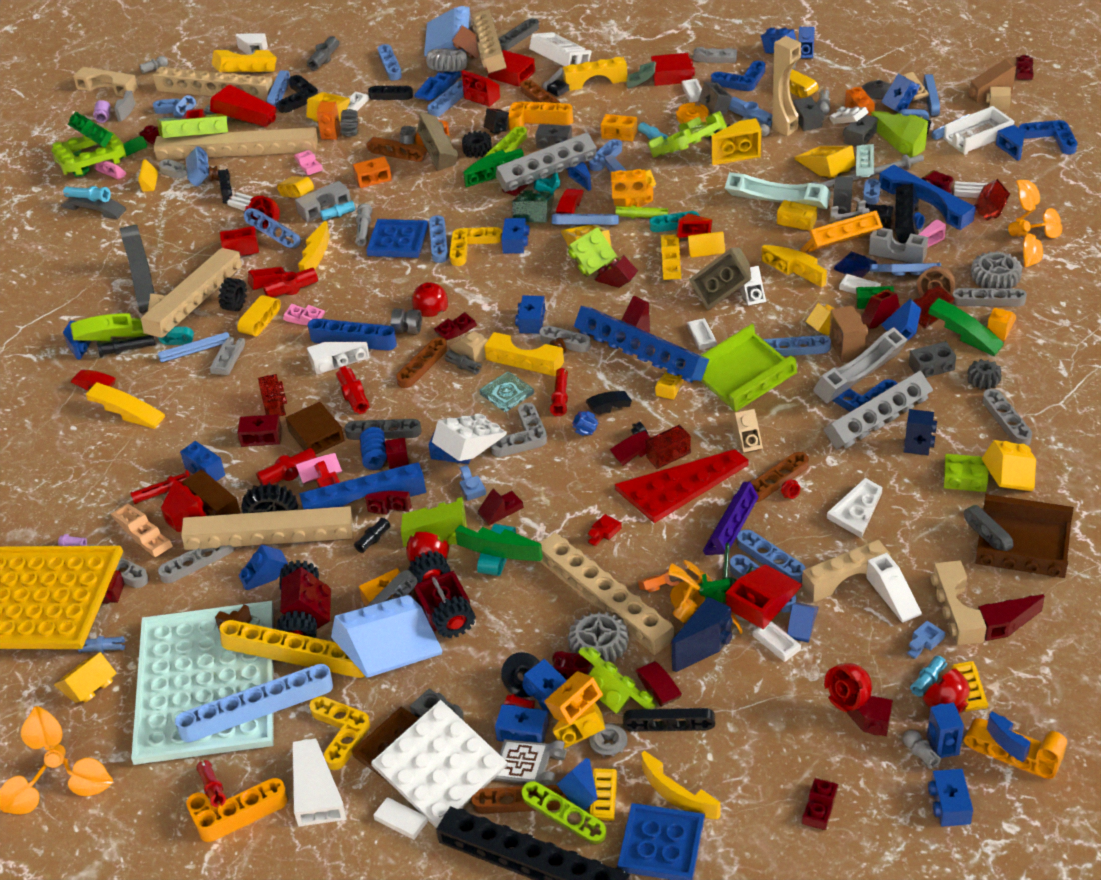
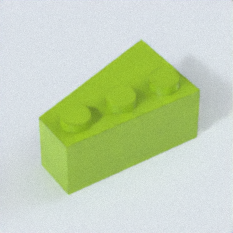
[401,497,467,547]

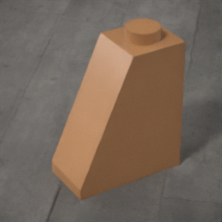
[969,59,1016,103]

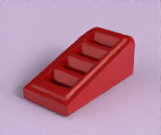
[248,267,285,290]

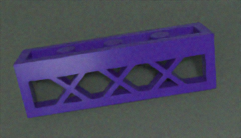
[703,481,759,555]

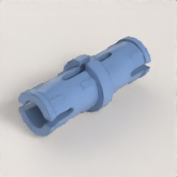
[78,636,125,653]

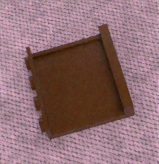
[975,494,1074,578]

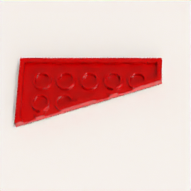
[615,449,749,523]

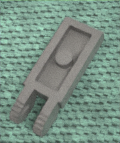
[693,47,737,63]
[210,337,245,375]

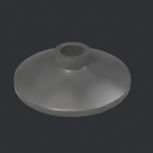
[862,80,891,100]

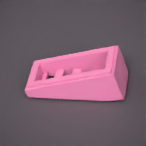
[918,219,946,247]

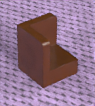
[215,605,252,631]

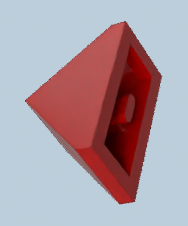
[676,213,712,238]

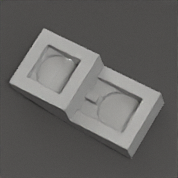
[115,90,135,122]

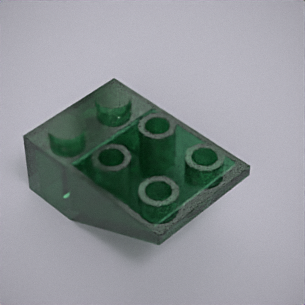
[512,190,554,223]

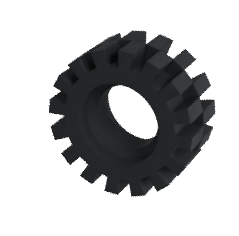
[462,131,492,158]
[218,277,247,312]

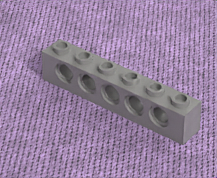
[496,132,597,192]
[823,370,933,450]

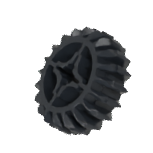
[241,482,298,514]

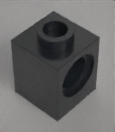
[484,108,509,134]

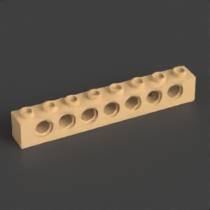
[471,9,507,73]
[153,67,273,102]
[539,532,674,655]

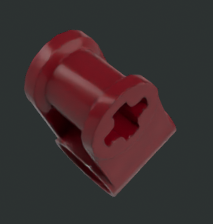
[921,170,954,195]
[552,651,593,680]

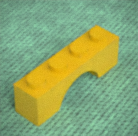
[211,50,277,72]
[562,57,627,91]
[484,332,564,376]

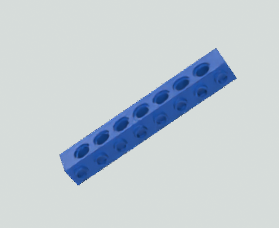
[573,306,709,383]

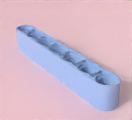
[175,664,333,742]

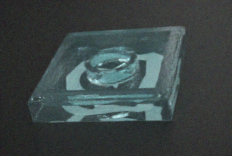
[479,371,534,412]

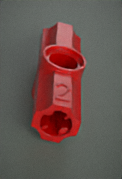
[263,267,319,298]
[336,366,370,415]
[256,448,317,485]

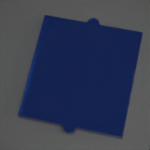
[834,251,877,278]

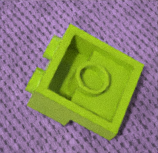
[567,227,618,277]
[943,454,988,492]

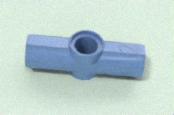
[728,97,773,127]

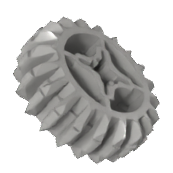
[426,48,468,72]
[971,251,1022,289]
[568,611,629,663]

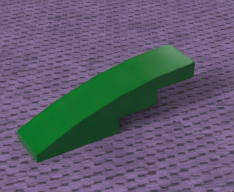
[928,298,1004,357]
[455,525,543,561]

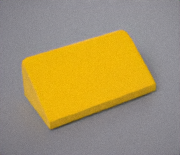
[138,159,158,192]
[688,231,725,258]

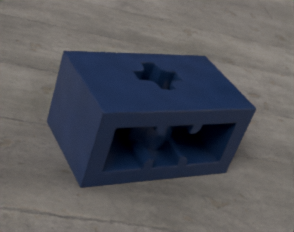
[904,409,937,456]

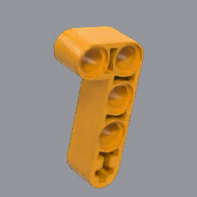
[508,101,573,131]
[964,718,1067,779]
[186,778,288,842]

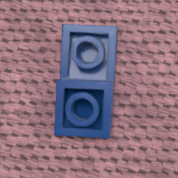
[987,711,1031,763]

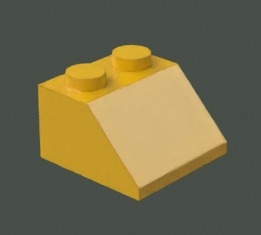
[306,92,350,122]
[981,440,1036,491]
[54,652,117,703]

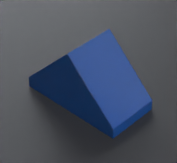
[787,602,818,643]
[556,758,598,811]

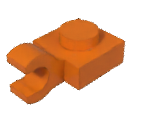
[637,570,679,593]

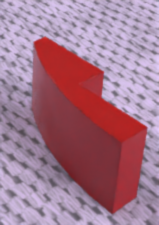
[556,188,584,214]
[71,370,116,391]

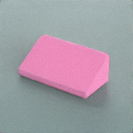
[94,161,127,180]

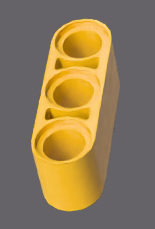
[789,69,819,98]
[277,176,314,198]
[237,295,281,337]

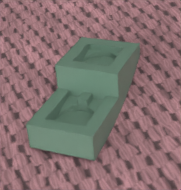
[626,61,656,89]

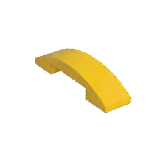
[641,751,720,819]

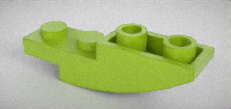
[70,313,148,341]

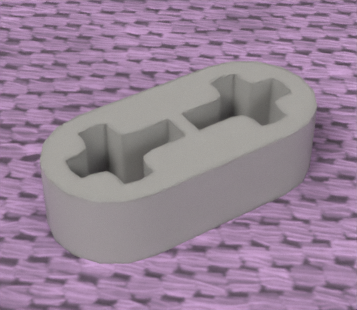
[159,159,187,179]

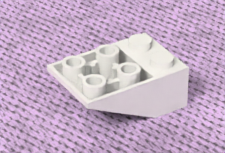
[432,414,507,461]

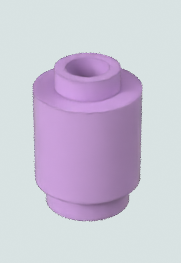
[93,100,111,123]

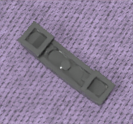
[61,197,126,220]

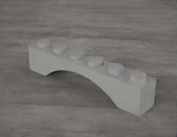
[813,327,907,404]

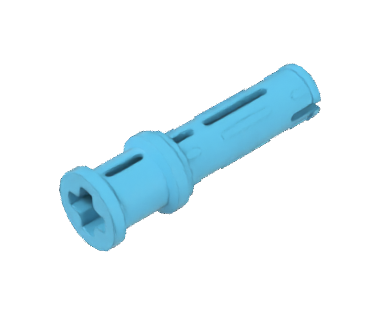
[63,186,111,202]

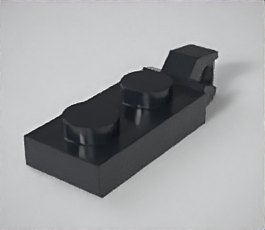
[218,169,232,204]

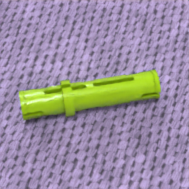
[616,205,668,219]

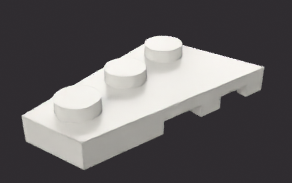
[827,478,883,538]

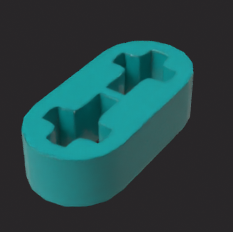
[158,327,194,345]

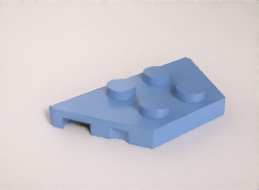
[870,263,941,275]

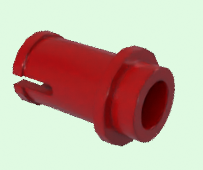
[504,693,535,709]

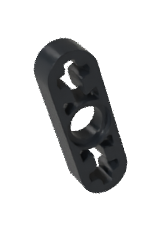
[368,86,414,100]

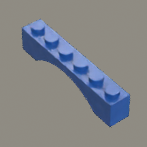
[879,164,976,230]
[299,462,426,510]

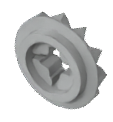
[589,724,627,758]

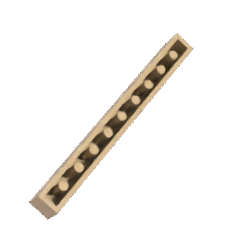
[154,127,318,161]

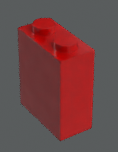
[486,50,536,87]
[651,52,695,86]

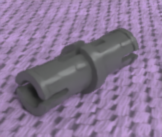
[445,350,482,375]

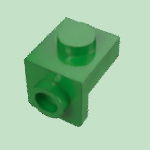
[698,574,731,603]

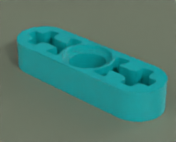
[650,211,700,233]

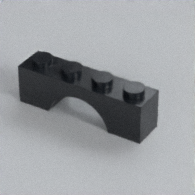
[895,184,919,244]

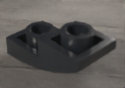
[586,391,632,414]

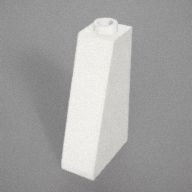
[293,739,347,827]

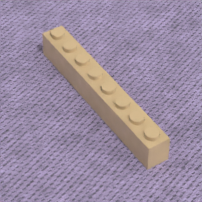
[141,248,242,338]
[181,506,353,550]

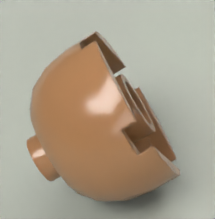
[917,266,955,304]

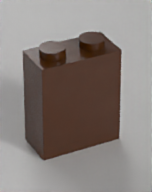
[285,402,345,455]

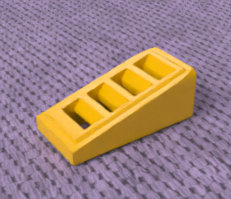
[655,370,684,400]
[951,661,988,712]
[590,768,617,821]

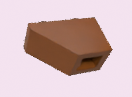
[452,25,479,59]

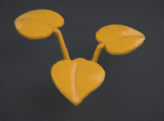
[1008,180,1062,267]
[668,559,743,635]
[0,706,113,815]

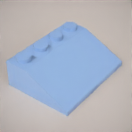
[424,6,471,56]
[331,595,442,678]

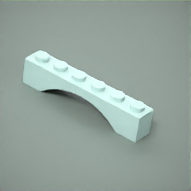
[725,172,831,209]

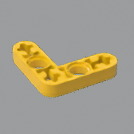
[449,227,503,266]
[309,696,370,770]

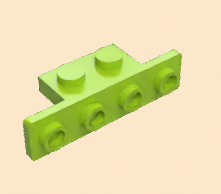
[578,647,656,714]

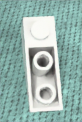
[307,342,370,375]
[866,553,922,623]

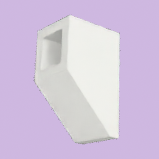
[236,33,268,55]
[739,266,766,306]

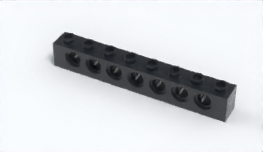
[436,806,630,880]

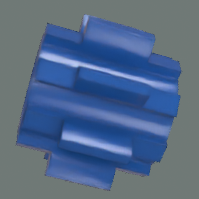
[572,411,598,436]

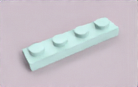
[856,144,874,177]

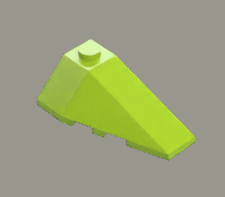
[871,111,928,157]

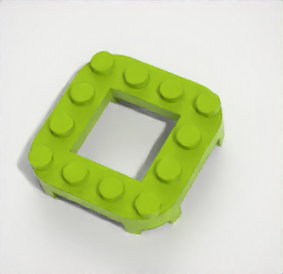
[647,111,727,157]
[52,128,126,175]

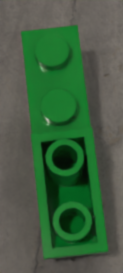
[67,111,113,148]
[463,148,524,188]

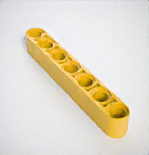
[220,620,365,678]

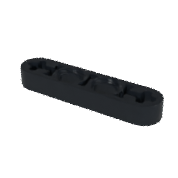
[623,708,715,732]

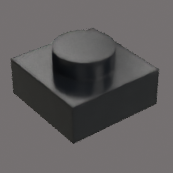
[547,79,569,96]

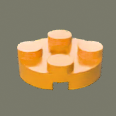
[676,102,708,124]

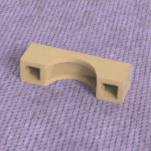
[73,67,138,97]
[802,539,890,603]
[930,560,986,645]

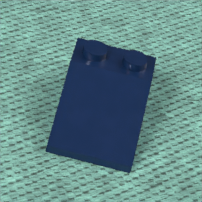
[671,597,733,672]

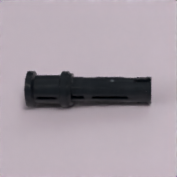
[97,335,156,357]

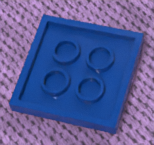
[366,219,428,258]
[617,803,705,880]

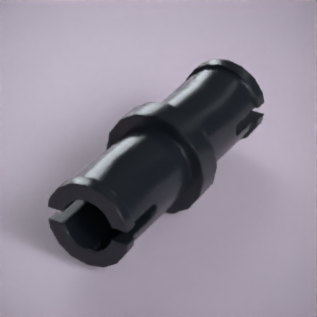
[354,518,391,553]

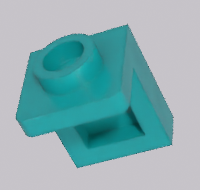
[533,172,560,195]

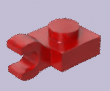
[314,460,340,488]
[588,514,622,546]

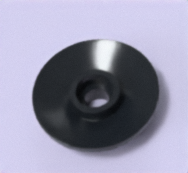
[501,652,540,698]

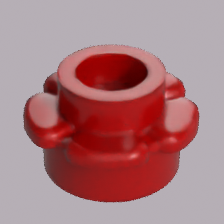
[781,479,801,499]

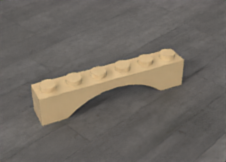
[772,36,801,136]

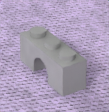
[295,181,351,223]
[869,228,929,263]

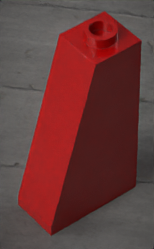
[210,84,277,127]

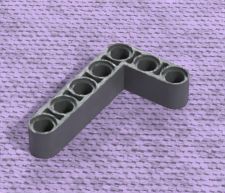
[119,224,155,313]

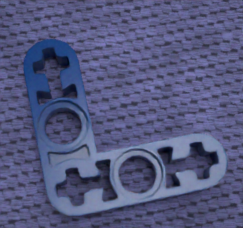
[711,61,765,91]
[1019,120,1077,155]
[832,379,897,412]

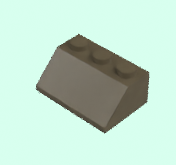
[417,113,458,171]
[689,248,751,310]

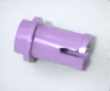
[58,534,87,546]

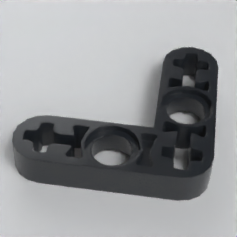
[277,75,319,113]

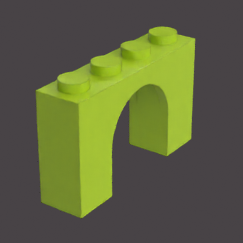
[157,114,228,138]

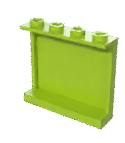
[701,323,797,412]

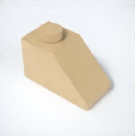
[450,331,487,363]

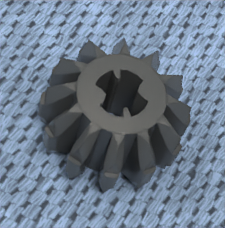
[341,109,358,137]
[967,359,1002,390]

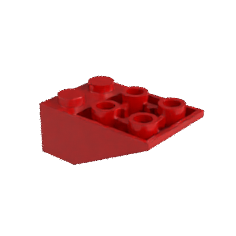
[726,564,802,630]

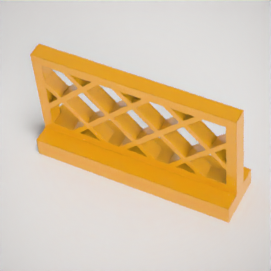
[800,211,883,253]

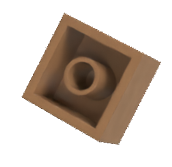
[829,305,868,363]

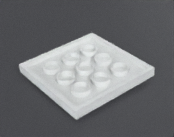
[372,700,508,828]

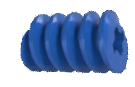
[359,427,387,470]

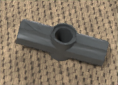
[306,36,340,71]

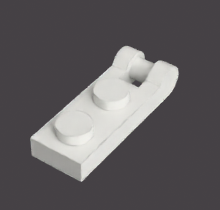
[829,106,869,124]

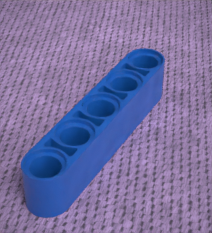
[308,318,397,351]

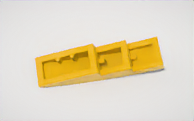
[298,221,330,271]
[660,234,681,280]
[86,382,165,429]

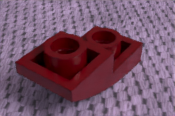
[1016,55,1034,80]
[139,125,160,145]
[434,312,477,340]
[610,431,657,466]
[365,491,412,515]
[635,661,682,707]
[802,778,839,831]

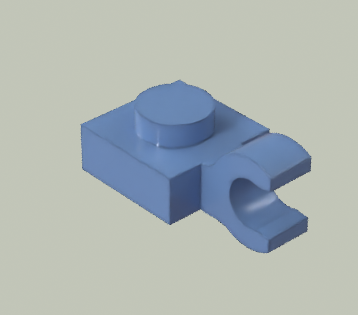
[459,465,486,501]
[907,621,946,659]

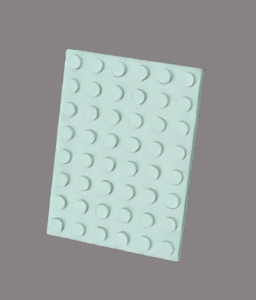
[131,601,274,765]

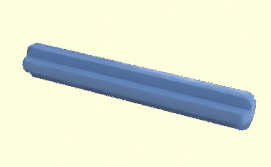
[158,332,230,363]

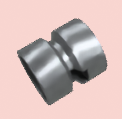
[391,309,422,334]

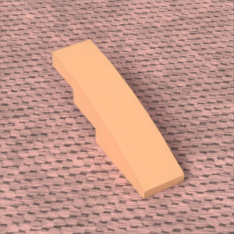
[111,504,173,557]

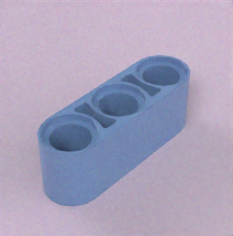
[186,146,210,186]

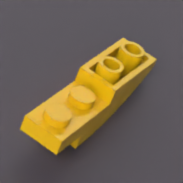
[761,245,827,288]

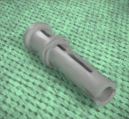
[355,204,372,247]

